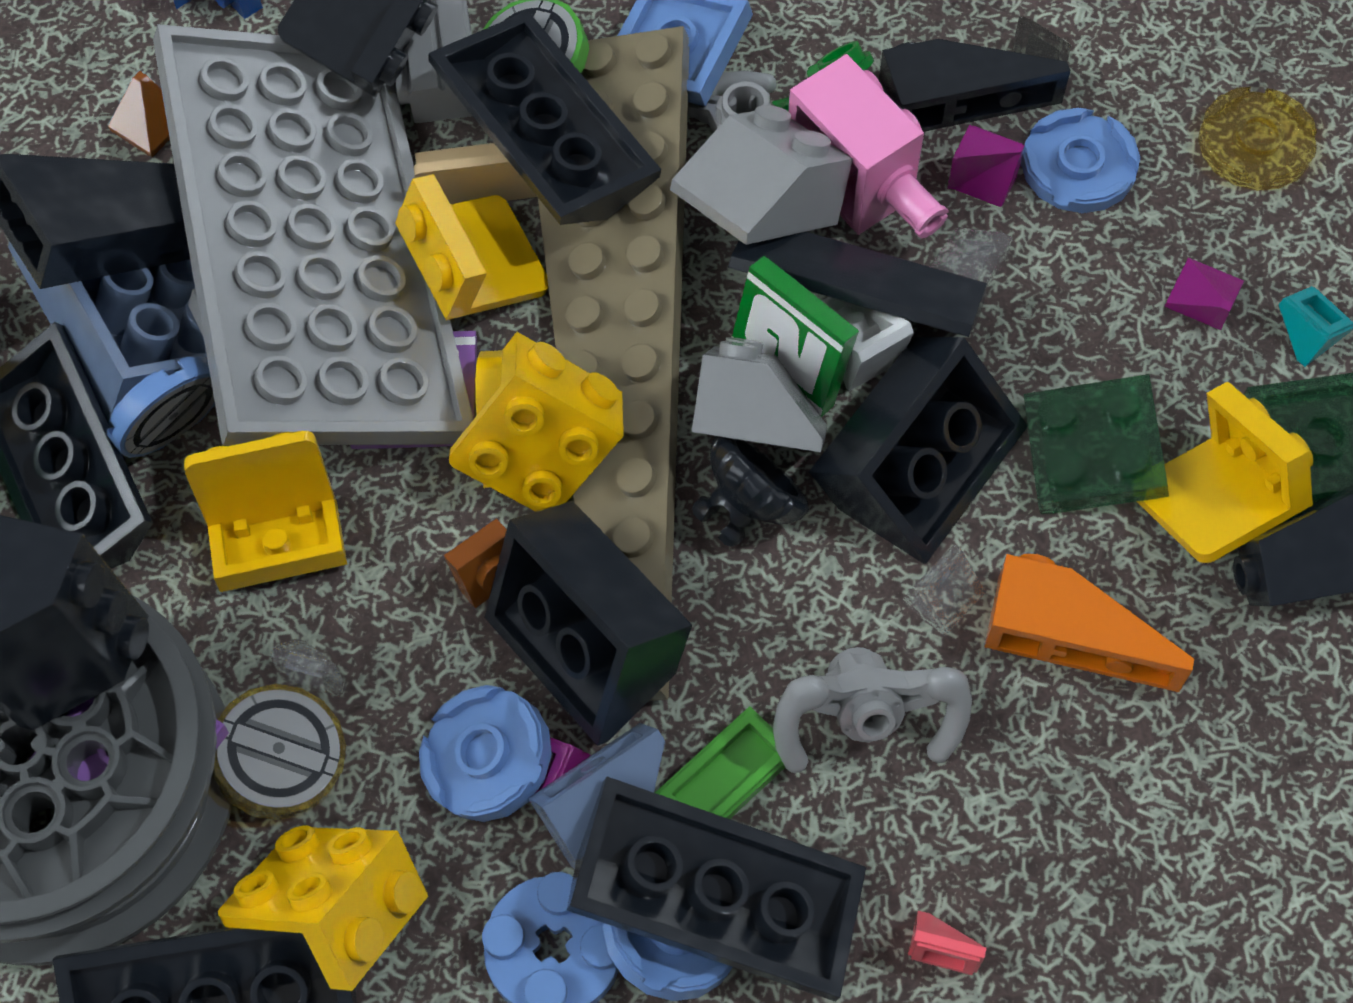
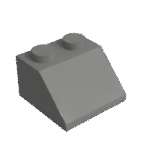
[670,105,853,245]
[692,337,828,452]

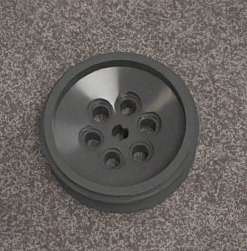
[0,595,235,966]

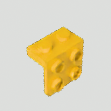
[395,174,549,320]
[449,332,624,512]
[1132,381,1313,563]
[184,431,347,592]
[218,825,428,991]

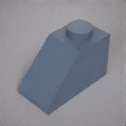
[528,723,665,869]

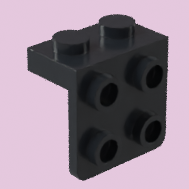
[278,0,438,98]

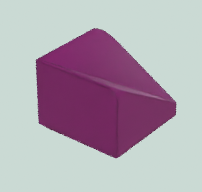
[947,125,1025,207]

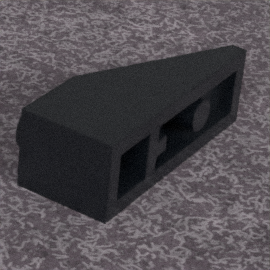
[879,39,1071,132]

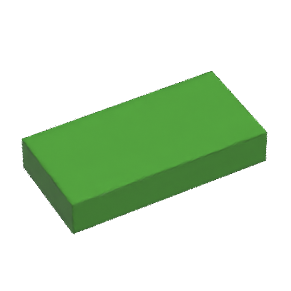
[655,706,785,819]

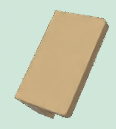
[414,143,537,204]

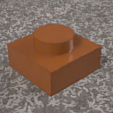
[444,518,507,608]

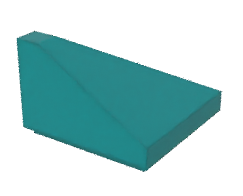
[1278,286,1353,367]

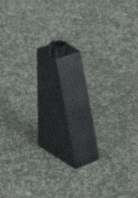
[0,154,190,289]
[1233,484,1353,606]

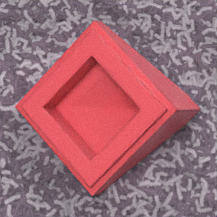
[908,911,986,975]

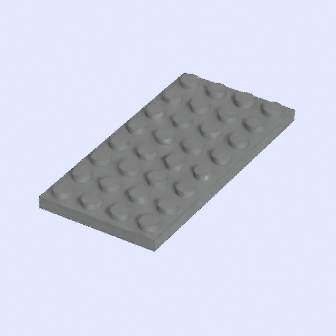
[153,24,474,446]

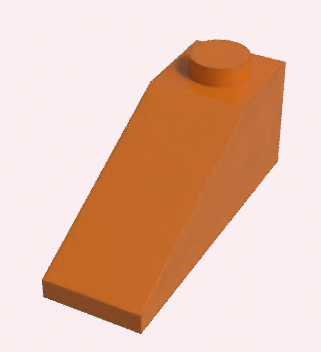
[984,554,1194,692]

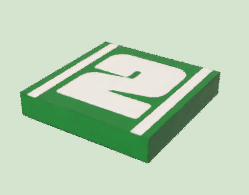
[732,256,859,417]

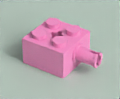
[789,54,949,239]

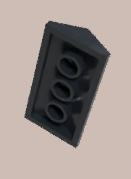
[428,11,662,225]
[728,232,987,337]
[0,322,153,569]
[567,777,866,1002]
[53,928,357,1003]

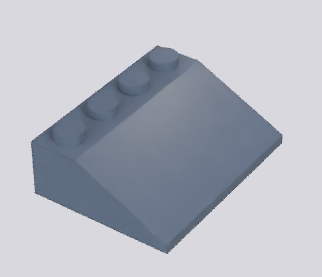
[8,241,207,427]

